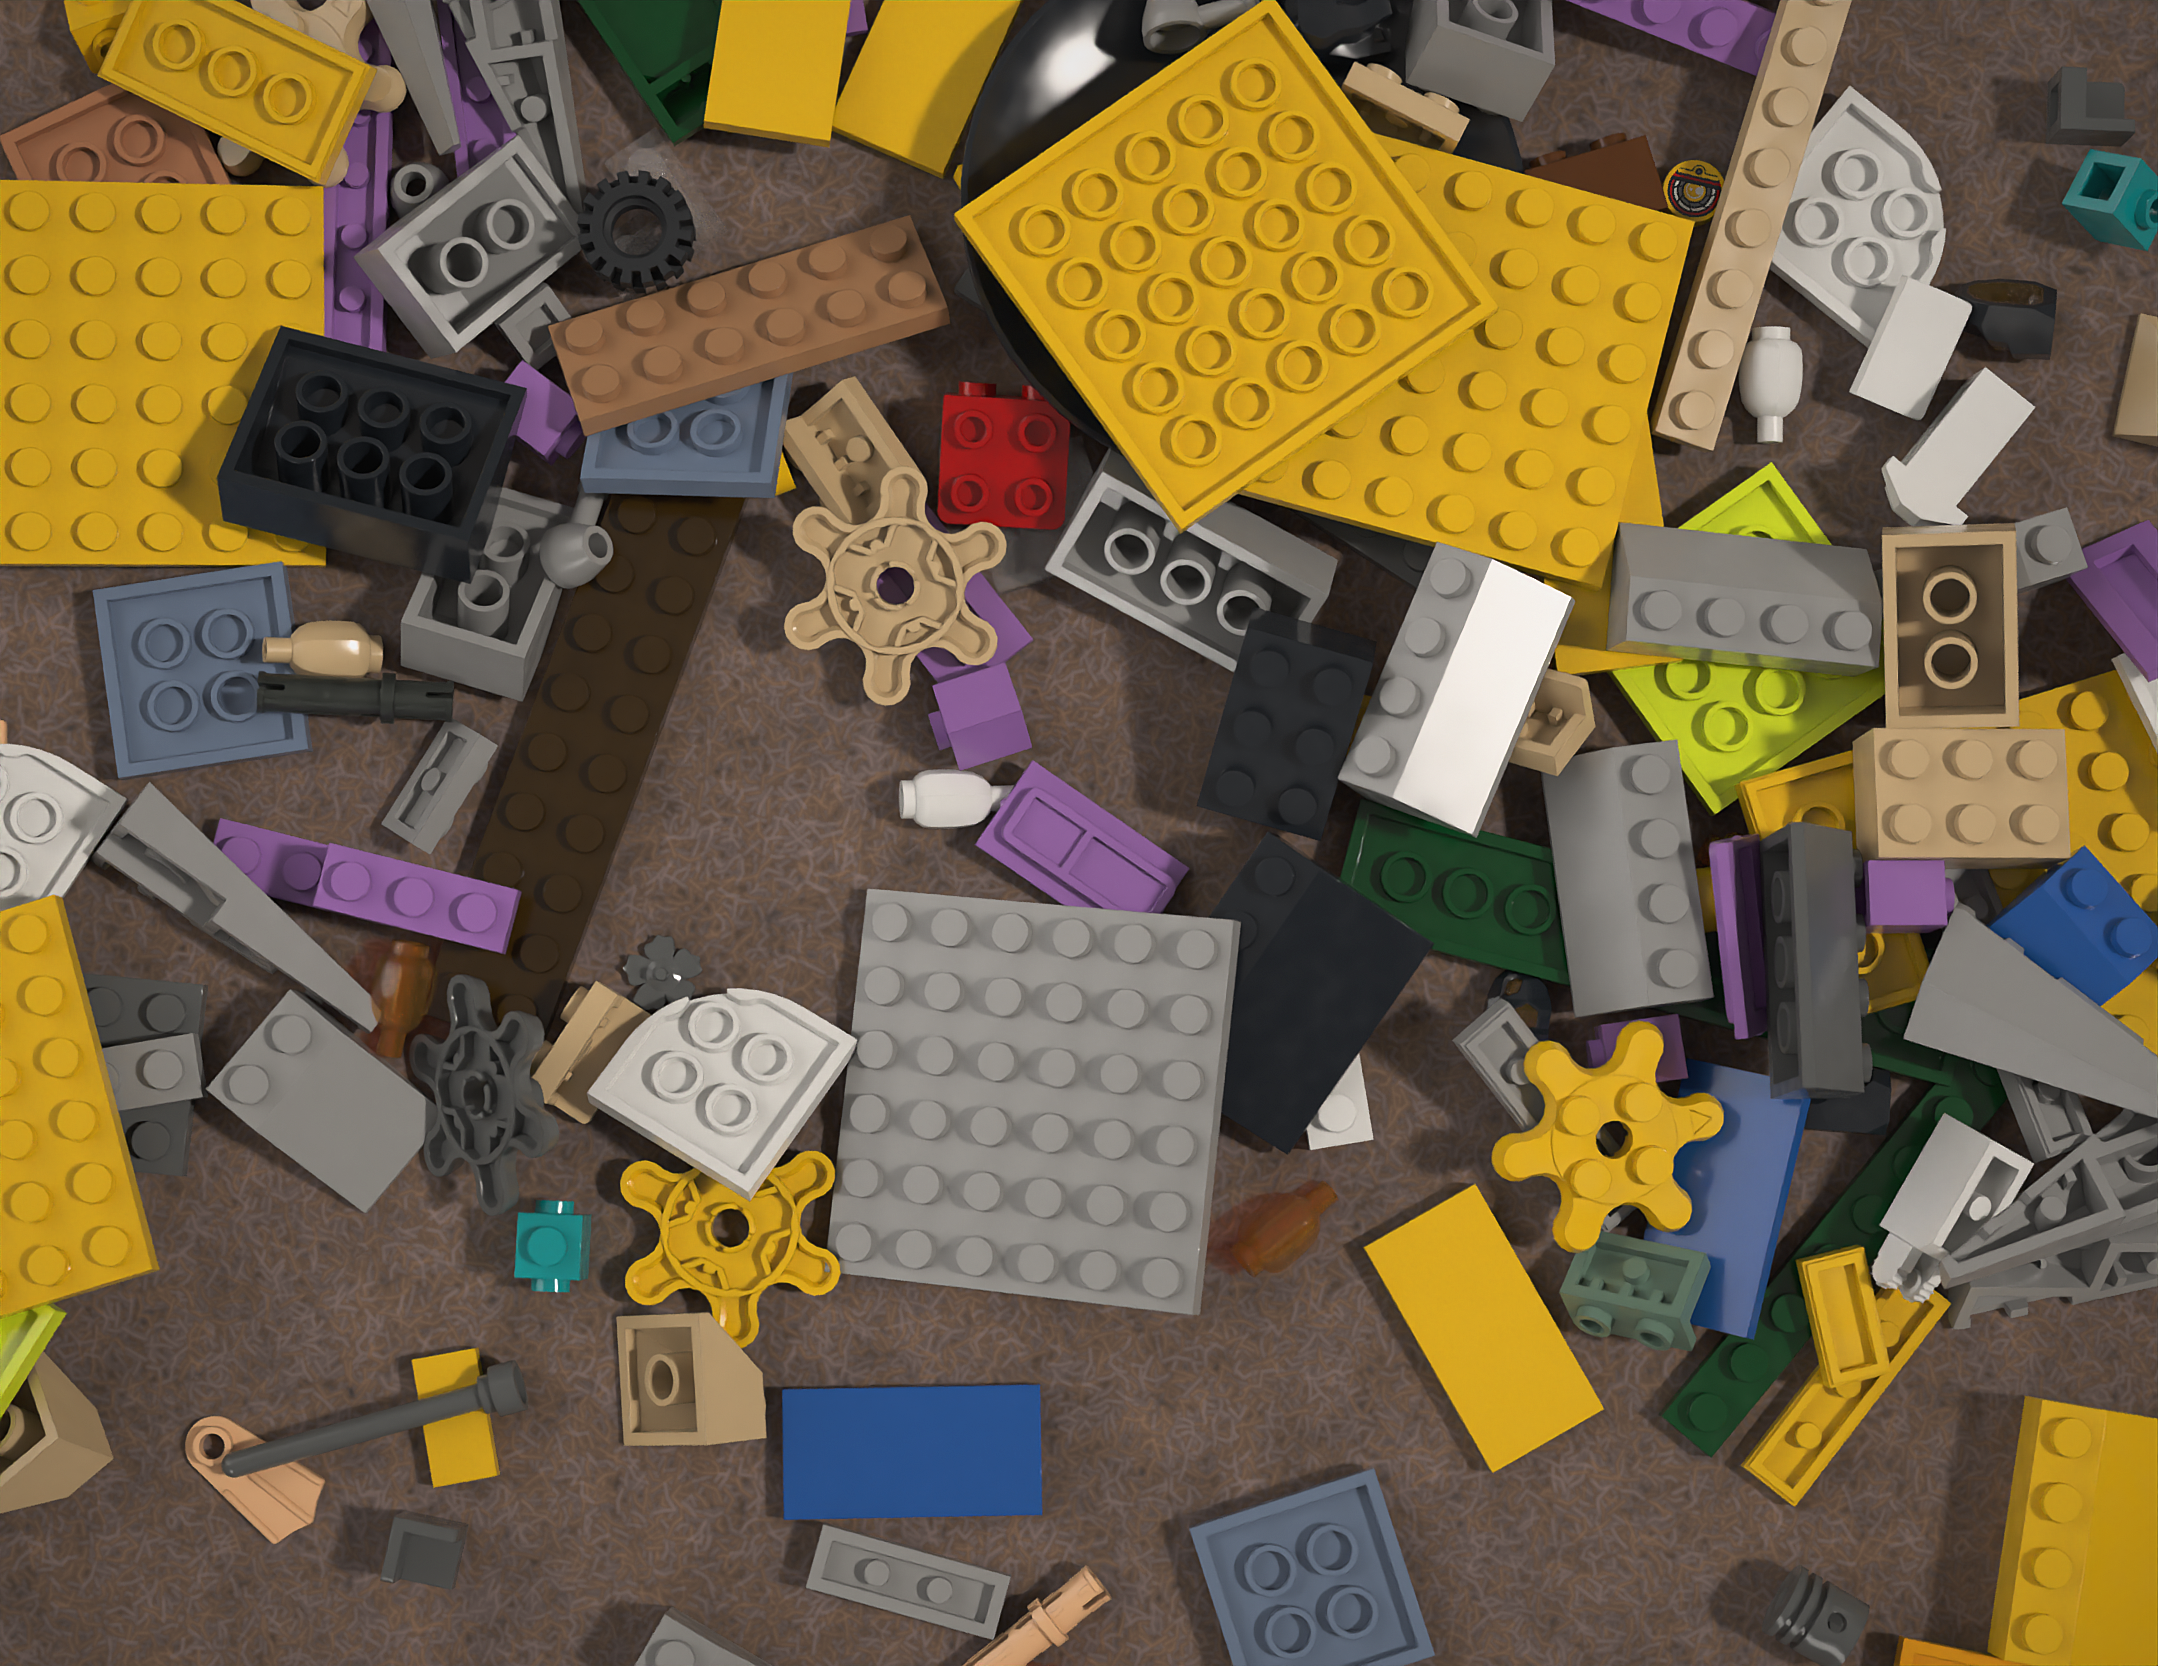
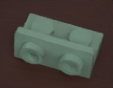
[1559,1231,1711,1351]

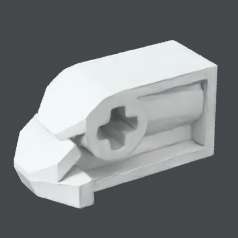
[1881,367,2035,526]

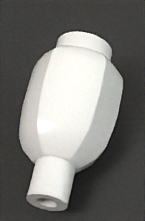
[1739,326,1803,444]
[899,769,1014,829]

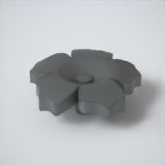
[623,935,703,1011]

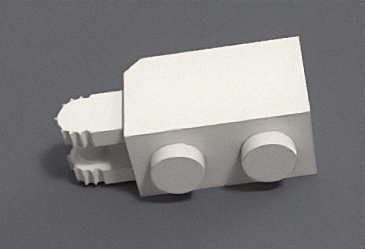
[1871,1113,2034,1303]

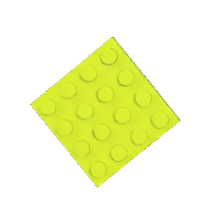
[1607,462,1885,817]

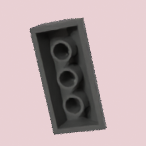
[1759,822,1872,1099]

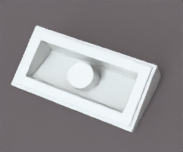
[1849,274,1972,421]

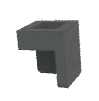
[2046,66,2135,147]
[380,1510,469,1590]

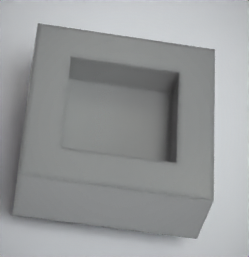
[493,282,572,370]

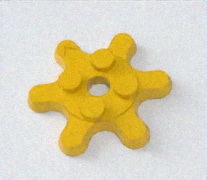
[1492,1020,1724,1253]
[620,1151,841,1348]

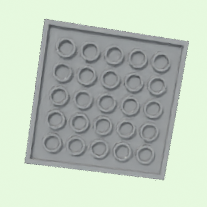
[825,889,1241,1315]

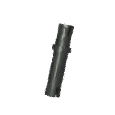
[257,671,454,724]

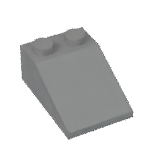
[1405,0,1555,122]
[353,135,582,359]
[401,487,574,702]
[206,989,438,1213]

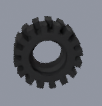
[577,170,696,294]

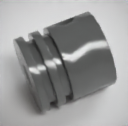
[1762,1565,1870,1666]

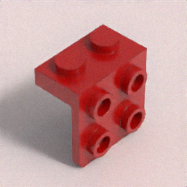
[937,381,1071,530]

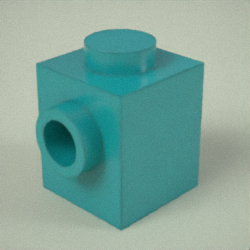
[2062,149,2158,251]
[514,1200,592,1292]

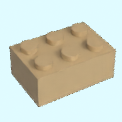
[1882,523,2019,728]
[1853,728,2071,869]

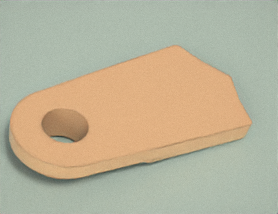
[185,1416,325,1544]

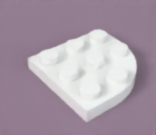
[1769,86,1946,348]
[0,744,129,911]
[587,988,857,1201]

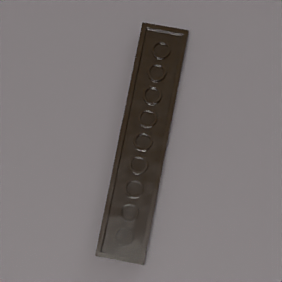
[418,493,749,1041]

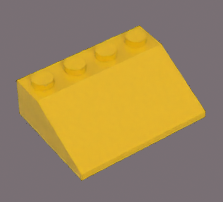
[1987,1396,2158,1666]

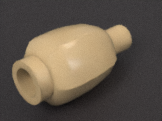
[262,620,383,678]

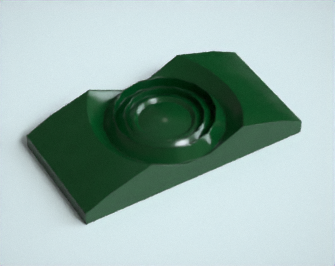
[575,0,722,147]

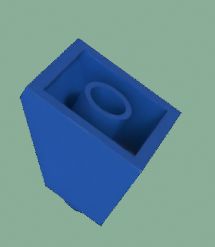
[1986,845,2158,1006]

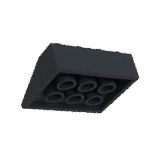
[217,326,527,584]
[1208,832,1435,1155]

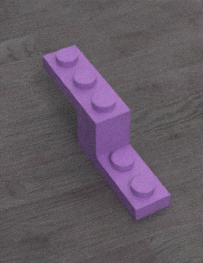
[213,818,521,954]

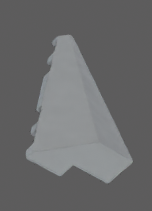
[366,0,462,156]
[442,0,587,215]
[89,782,386,1034]
[1903,903,2158,1118]
[1938,1108,2158,1289]
[1948,1193,2158,1329]

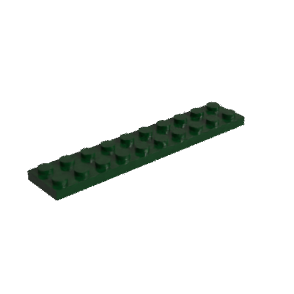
[1340,799,1958,1087]

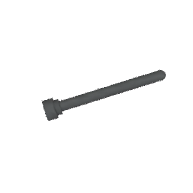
[221,1360,528,1478]

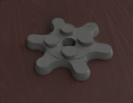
[409,974,559,1216]

